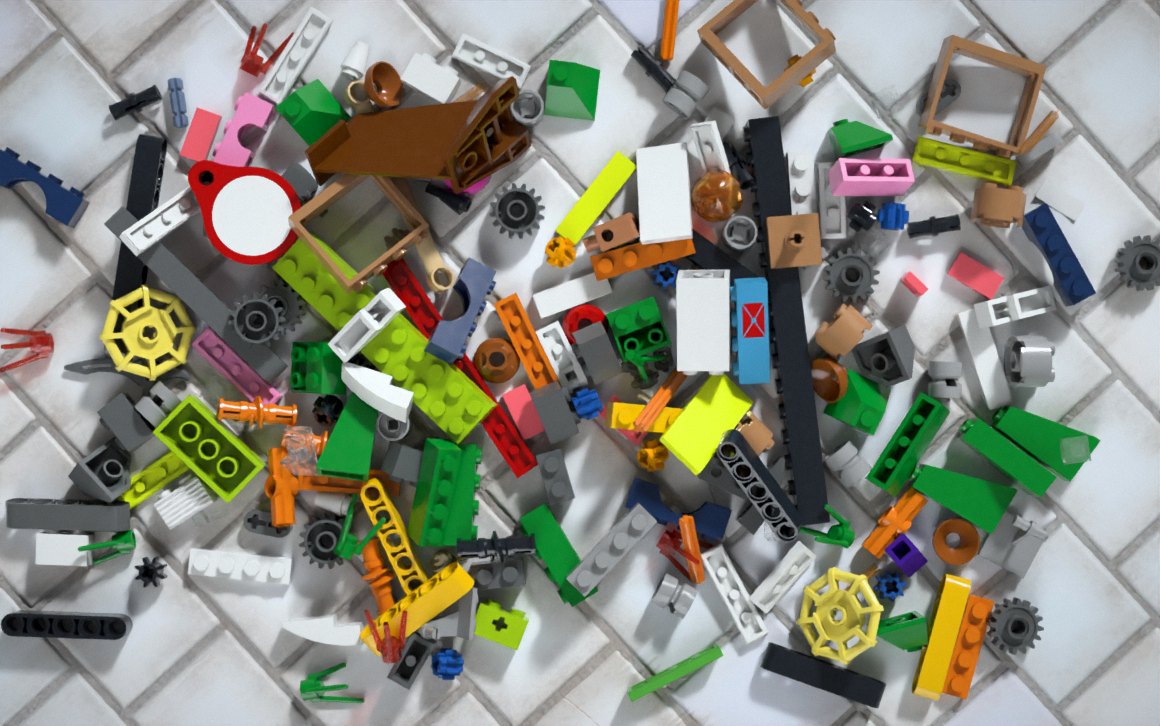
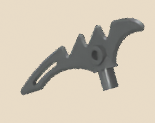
[64,358,190,399]

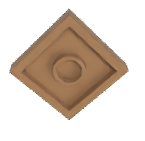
[766,213,822,269]

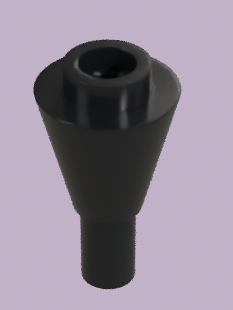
[425,183,472,215]

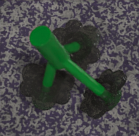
[620,346,674,390]

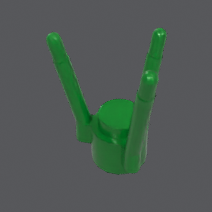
[333,493,386,560]
[800,504,855,549]
[78,529,136,565]
[300,663,364,703]

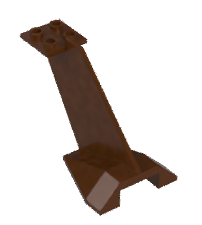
[305,76,531,194]

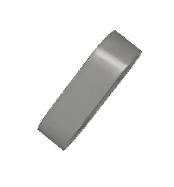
[1015,131,1063,167]

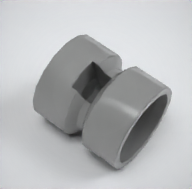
[662,70,710,119]
[511,90,544,128]
[722,216,757,252]
[928,361,963,398]
[134,380,182,428]
[376,413,413,441]
[824,440,872,488]
[651,573,698,619]

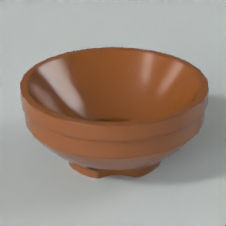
[364,61,403,108]
[474,337,520,384]
[811,357,849,403]
[932,518,980,565]

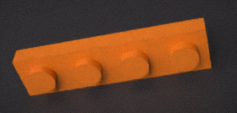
[590,239,696,281]
[494,293,560,390]
[298,464,401,497]
[942,594,995,699]

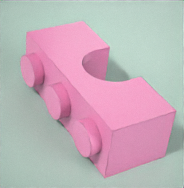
[212,92,277,167]

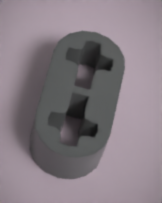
[916,79,961,116]
[244,509,293,538]

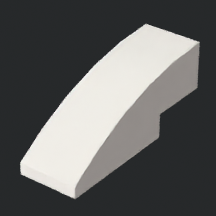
[974,285,1057,329]
[328,288,406,363]
[341,362,414,423]
[282,614,364,646]

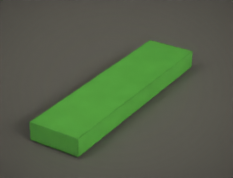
[627,644,724,702]

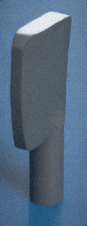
[282,162,328,218]

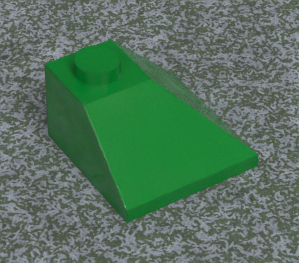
[544,60,600,121]
[275,79,351,146]
[828,119,893,160]
[823,367,891,436]
[867,611,928,652]

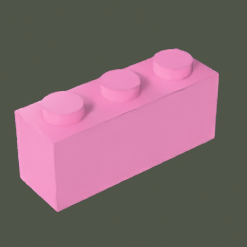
[828,158,915,196]

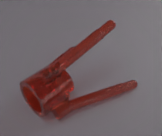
[239,23,294,78]
[0,328,54,373]
[656,529,714,582]
[364,609,407,663]

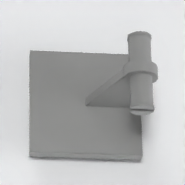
[978,511,1049,579]
[415,587,478,640]

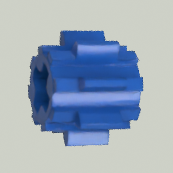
[877,203,909,230]
[650,261,680,291]
[571,388,603,420]
[873,570,906,602]
[431,648,464,680]

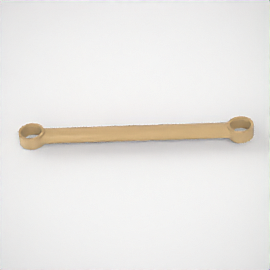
[344,80,455,293]

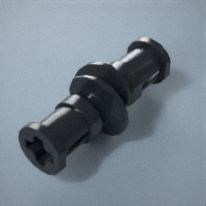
[457,531,536,564]

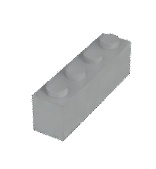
[566,502,657,597]

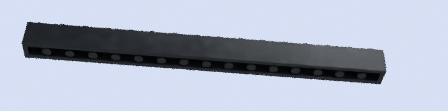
[743,116,830,526]

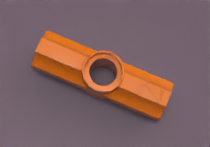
[265,447,299,527]
[861,487,928,559]

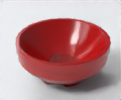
[562,304,608,345]

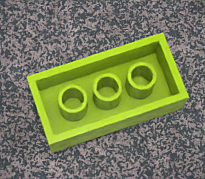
[153,394,267,503]

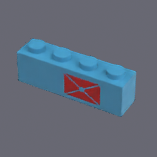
[730,277,770,384]

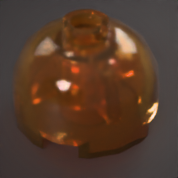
[691,170,743,223]

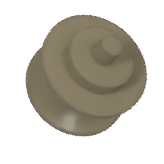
[384,228,411,251]
[429,549,458,574]

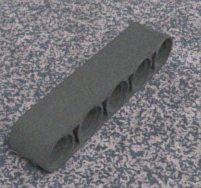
[5,498,131,531]

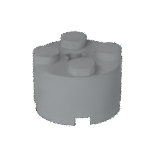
[1004,336,1055,387]

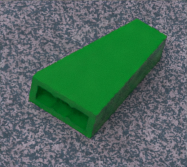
[316,391,379,482]
[991,406,1101,482]
[957,417,1057,497]
[908,464,1018,534]

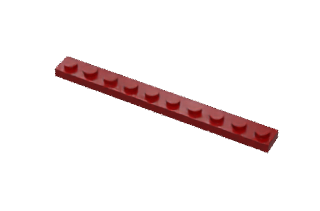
[382,258,538,479]

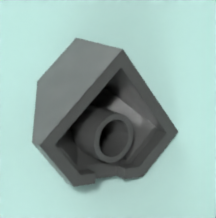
[851,324,915,387]
[68,437,131,503]

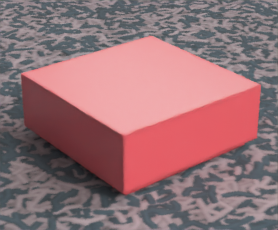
[900,271,928,297]

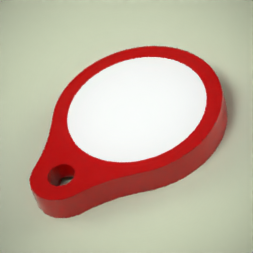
[188,160,302,265]

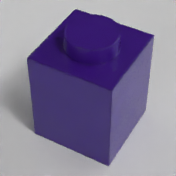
[884,533,928,578]

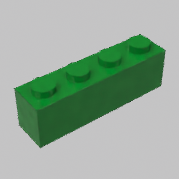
[866,392,950,497]
[407,438,462,547]
[443,442,482,546]
[518,502,598,607]

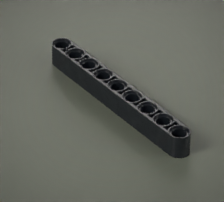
[104,134,167,361]

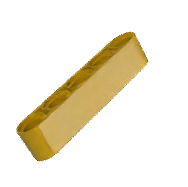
[360,478,429,595]
[359,562,474,656]
[912,573,971,700]

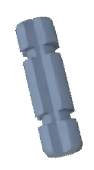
[167,78,189,128]

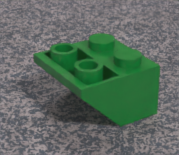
[605,296,672,362]
[290,342,346,395]

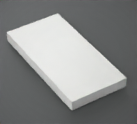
[636,142,693,245]

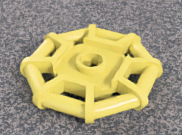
[99,284,197,381]
[797,567,884,665]

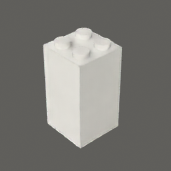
[676,270,730,375]

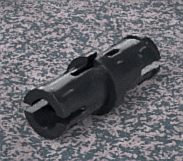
[631,44,676,92]
[109,85,162,121]
[722,141,755,190]
[907,214,961,239]

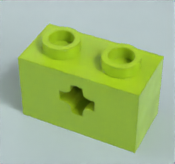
[474,599,529,650]

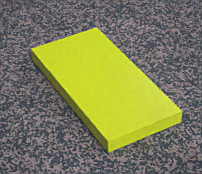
[659,374,754,475]

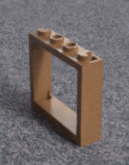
[697,0,836,110]
[919,35,1047,159]
[288,174,429,294]

